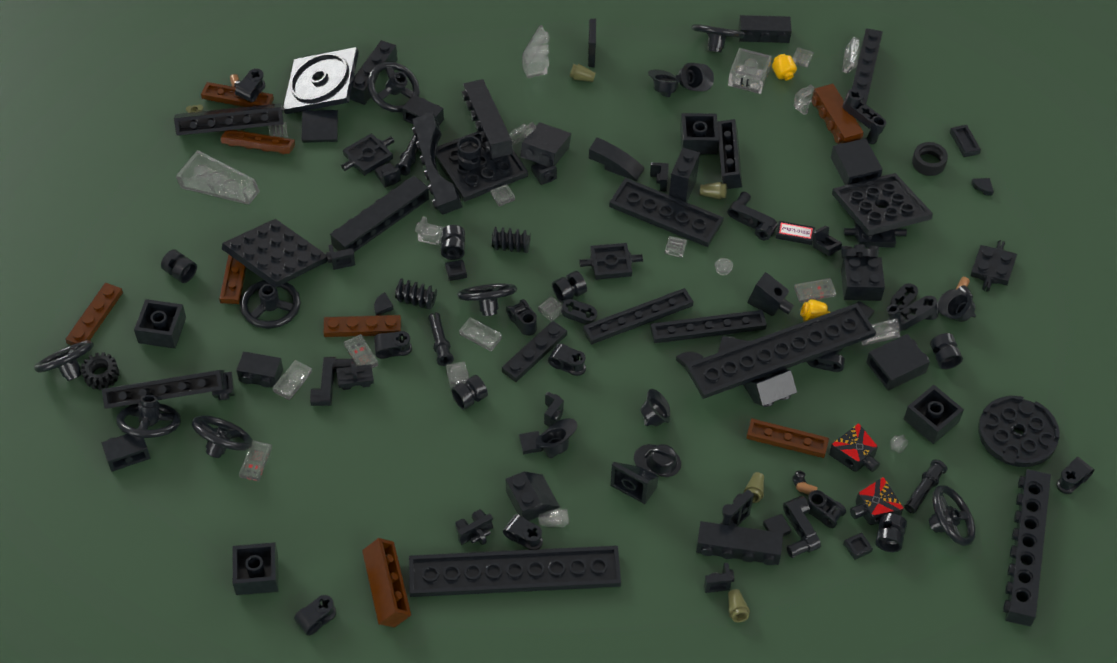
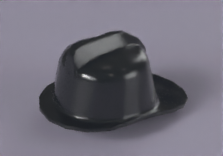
[676,63,714,92]
[648,69,681,97]
[938,289,976,322]
[640,389,670,427]
[535,418,578,458]
[634,444,681,477]

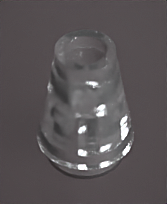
[539,507,569,528]

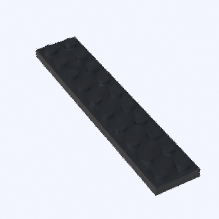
[685,303,876,399]
[409,546,621,597]

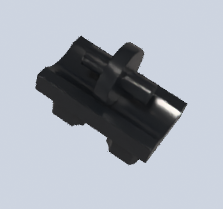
[336,363,374,390]
[455,509,493,545]

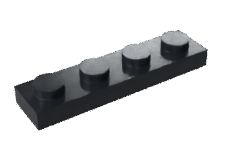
[502,321,567,382]

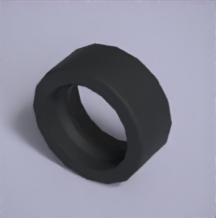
[912,142,948,176]

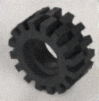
[81,352,120,390]

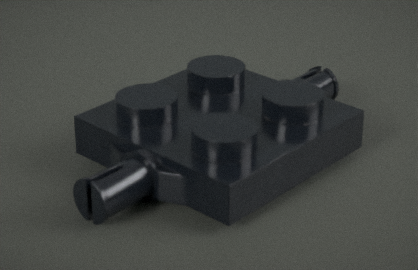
[341,133,395,176]
[843,222,907,248]
[971,240,1017,292]
[579,243,643,280]

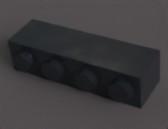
[718,119,742,189]
[696,521,783,565]

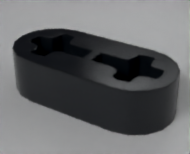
[890,283,918,311]
[561,299,597,324]
[807,353,845,372]

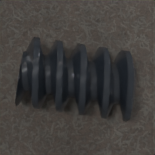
[492,226,531,253]
[395,278,437,310]

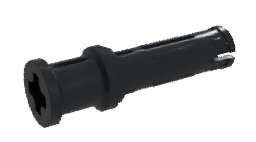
[395,135,418,176]
[428,312,454,366]
[904,459,948,514]

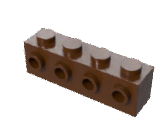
[811,84,864,144]
[362,538,411,628]

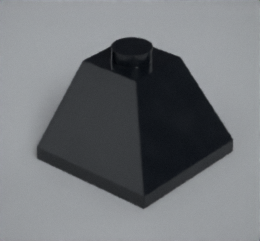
[610,462,659,504]

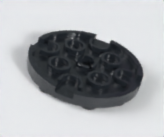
[978,396,1060,467]

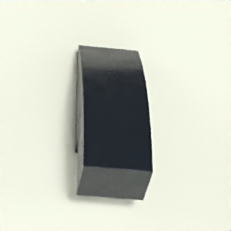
[589,137,644,182]

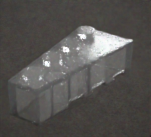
[176,150,260,205]

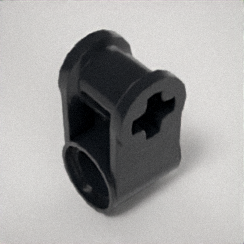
[235,68,266,102]
[506,299,537,336]
[374,331,412,359]
[548,343,586,376]
[1057,457,1095,494]
[807,490,846,528]
[502,514,543,550]
[294,595,336,636]

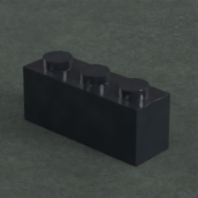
[738,15,792,43]

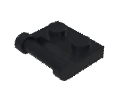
[721,490,754,526]

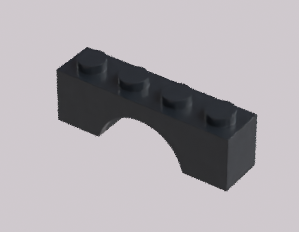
[350,40,398,105]

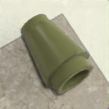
[569,64,596,82]
[700,182,727,200]
[744,472,765,503]
[728,589,750,622]

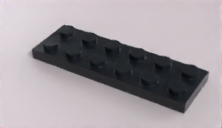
[609,178,724,247]

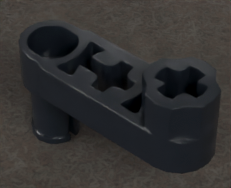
[842,89,886,144]
[727,192,778,241]
[887,296,939,332]
[310,357,354,406]
[783,495,821,558]

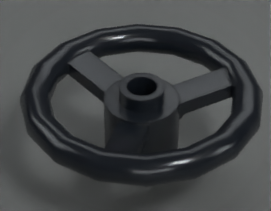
[692,24,745,53]
[367,62,420,112]
[240,280,301,329]
[457,284,517,316]
[34,340,94,381]
[116,395,181,438]
[192,415,253,458]
[929,485,975,546]

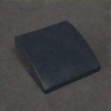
[302,110,338,143]

